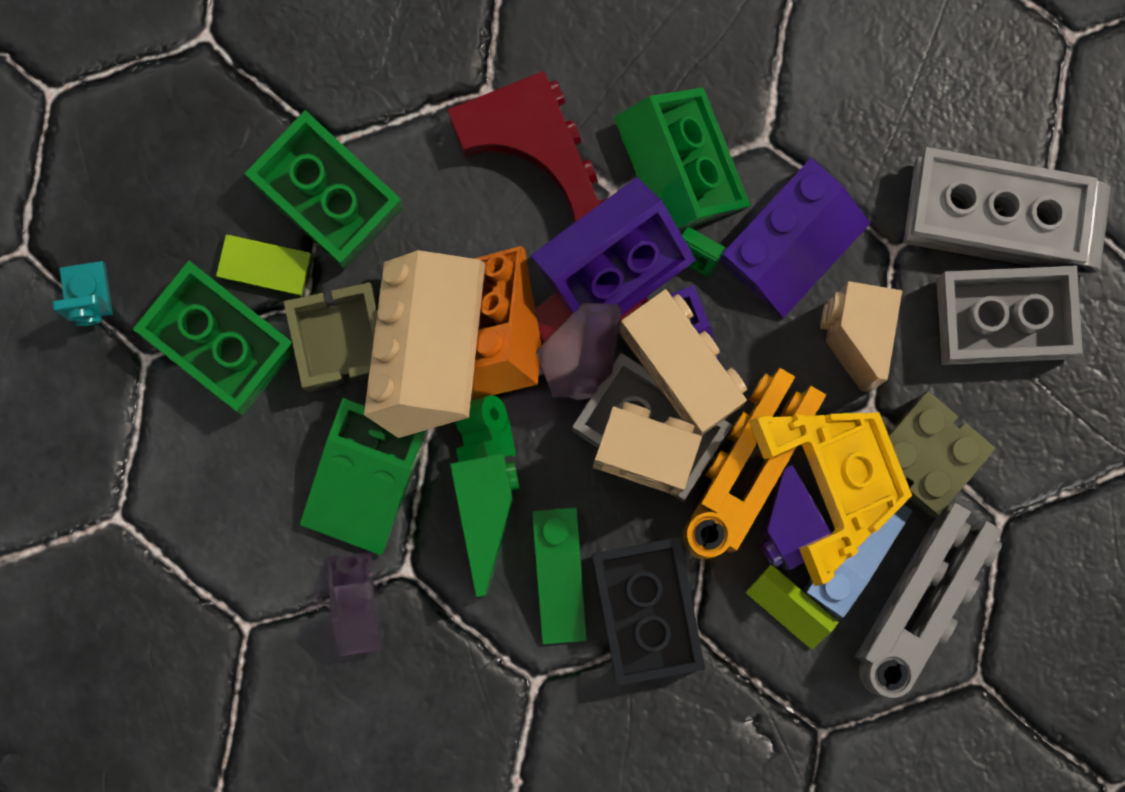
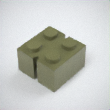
[283,282,378,393]
[888,391,996,518]

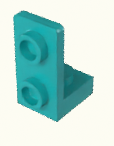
[52,261,113,326]

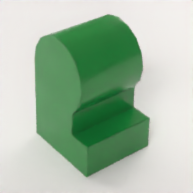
[456,395,516,462]

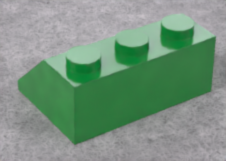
[614,87,751,233]

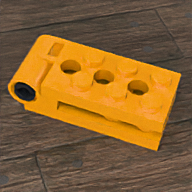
[682,368,826,559]

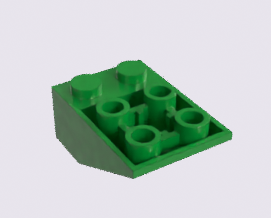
[300,398,429,556]

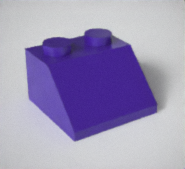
[758,465,831,572]

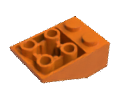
[471,246,542,400]

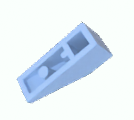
[803,505,912,618]

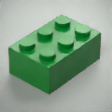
[244,110,404,270]
[133,261,294,416]

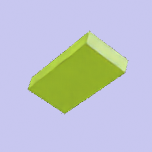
[216,234,312,297]
[745,565,839,650]

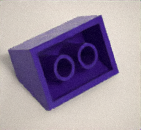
[719,158,870,319]
[530,177,696,338]

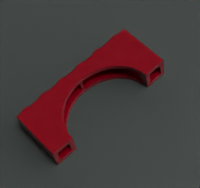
[447,71,648,355]

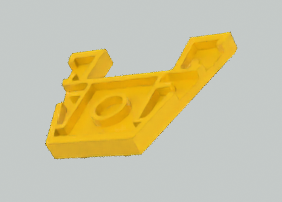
[749,412,912,586]

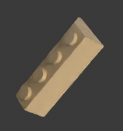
[364,250,485,438]

